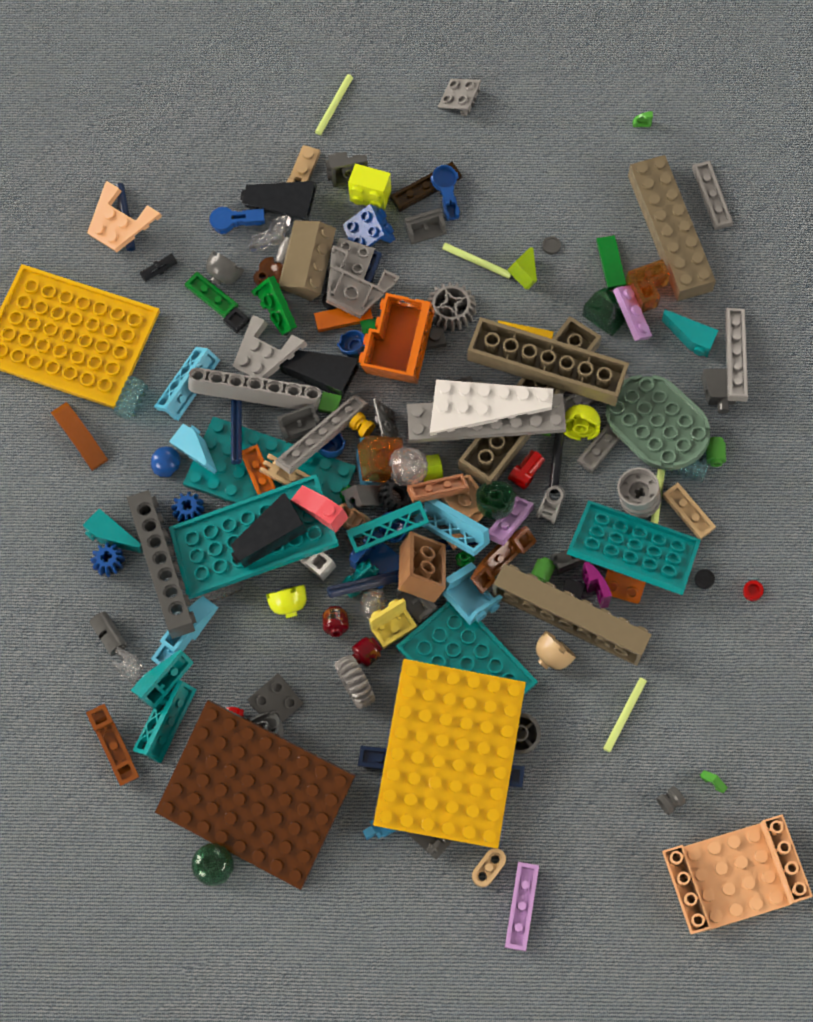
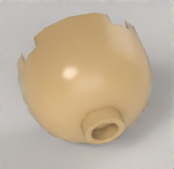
[536,631,576,670]

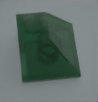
[582,287,626,337]

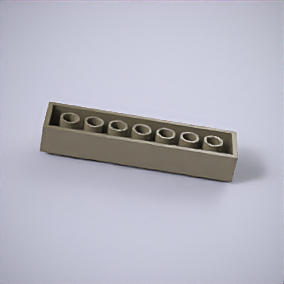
[628,155,716,301]
[467,317,629,406]
[492,564,652,666]

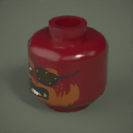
[322,606,349,637]
[352,637,382,667]

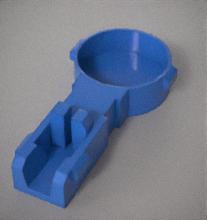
[430,165,460,221]
[209,207,265,234]

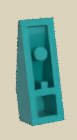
[661,309,718,357]
[83,508,143,553]
[131,650,194,709]

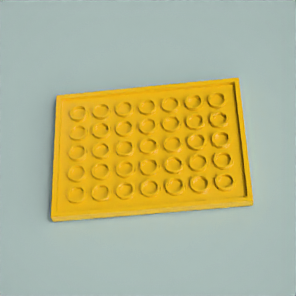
[0,264,160,409]
[373,659,526,849]

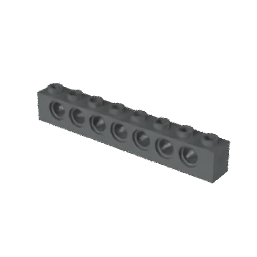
[126,490,197,639]

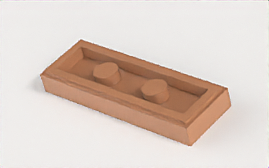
[407,473,470,503]

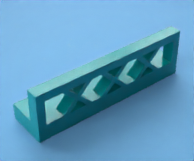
[346,501,429,554]
[133,680,197,763]

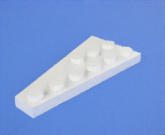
[430,380,553,436]

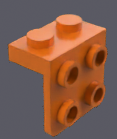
[605,569,646,604]

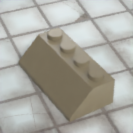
[279,220,336,301]

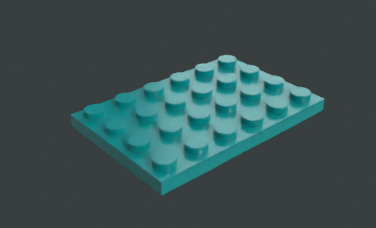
[567,500,701,595]
[396,602,538,695]

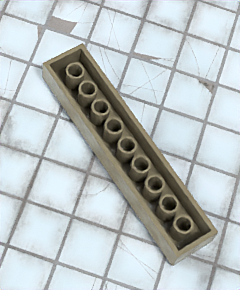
[458,316,602,490]

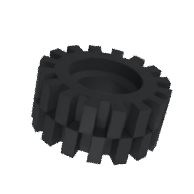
[378,476,413,512]

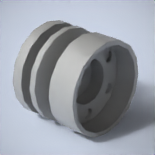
[617,467,661,518]

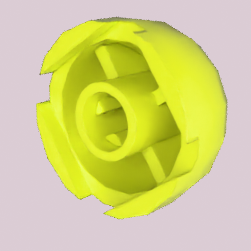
[563,404,600,441]
[266,585,307,618]

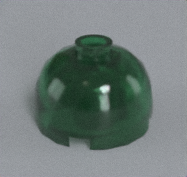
[476,481,516,520]
[192,843,234,886]

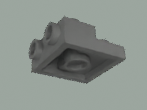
[325,152,368,187]

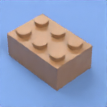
[398,531,446,603]

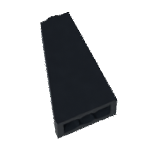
[240,181,317,221]
[280,350,359,399]
[231,493,307,568]

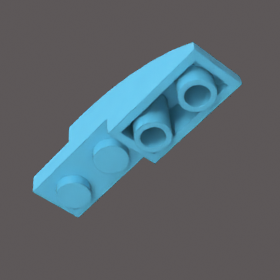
[151,596,219,664]

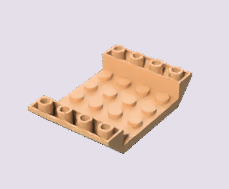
[662,814,813,934]

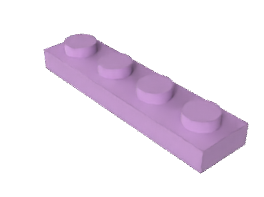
[505,862,539,952]

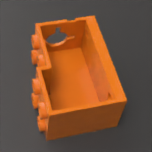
[359,293,435,384]

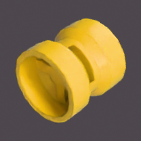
[349,412,376,438]

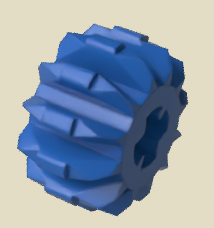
[171,491,205,523]
[90,542,125,577]

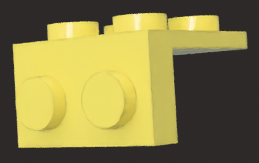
[369,598,417,649]

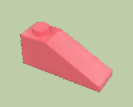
[290,485,349,533]

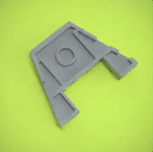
[326,245,400,318]
[233,315,307,379]

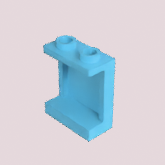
[442,562,503,625]

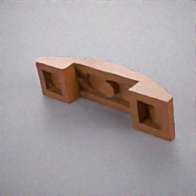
[51,402,108,471]
[470,526,537,594]
[86,703,139,786]

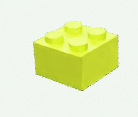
[348,164,391,210]

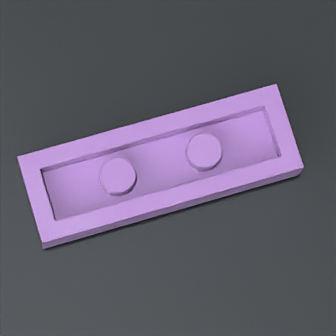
[613,285,652,341]
[489,496,534,546]

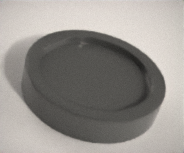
[542,236,561,255]

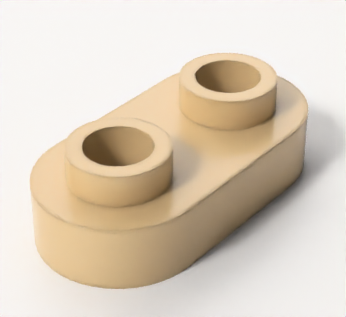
[472,848,506,888]

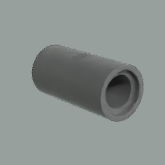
[89,611,127,656]

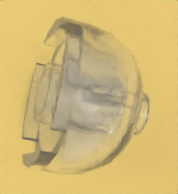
[389,447,428,486]

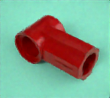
[508,450,545,490]

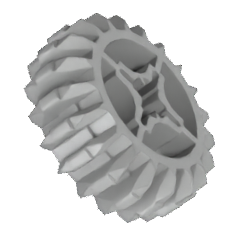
[426,282,477,332]
[335,655,375,709]

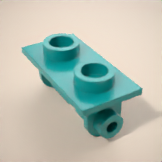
[342,558,380,598]

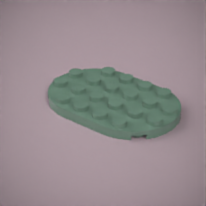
[606,375,710,470]

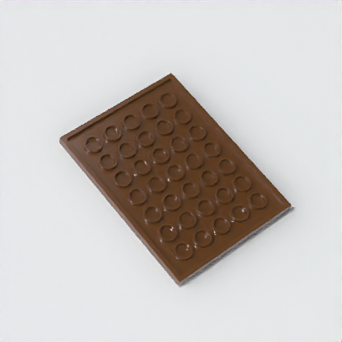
[155,700,356,890]

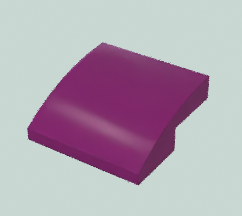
[581,562,612,609]

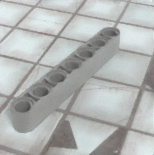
[188,368,321,411]

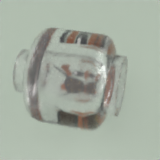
[359,589,387,619]

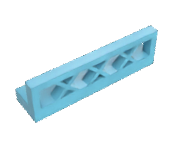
[154,347,220,420]
[414,499,490,556]

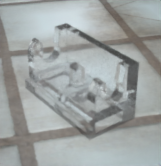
[112,647,144,684]

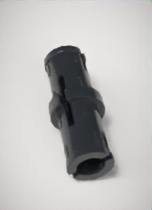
[139,253,178,282]

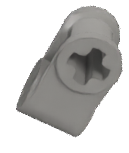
[536,485,565,524]

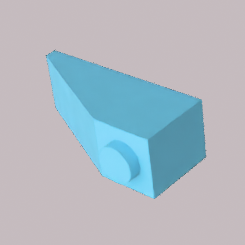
[169,424,217,474]

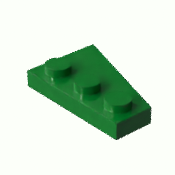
[251,276,297,336]

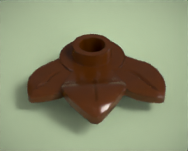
[253,257,283,289]

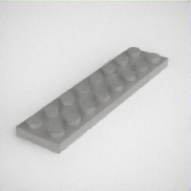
[407,393,566,443]

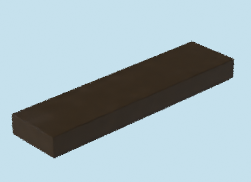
[390,162,462,212]

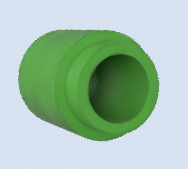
[706,437,726,467]
[531,557,555,583]

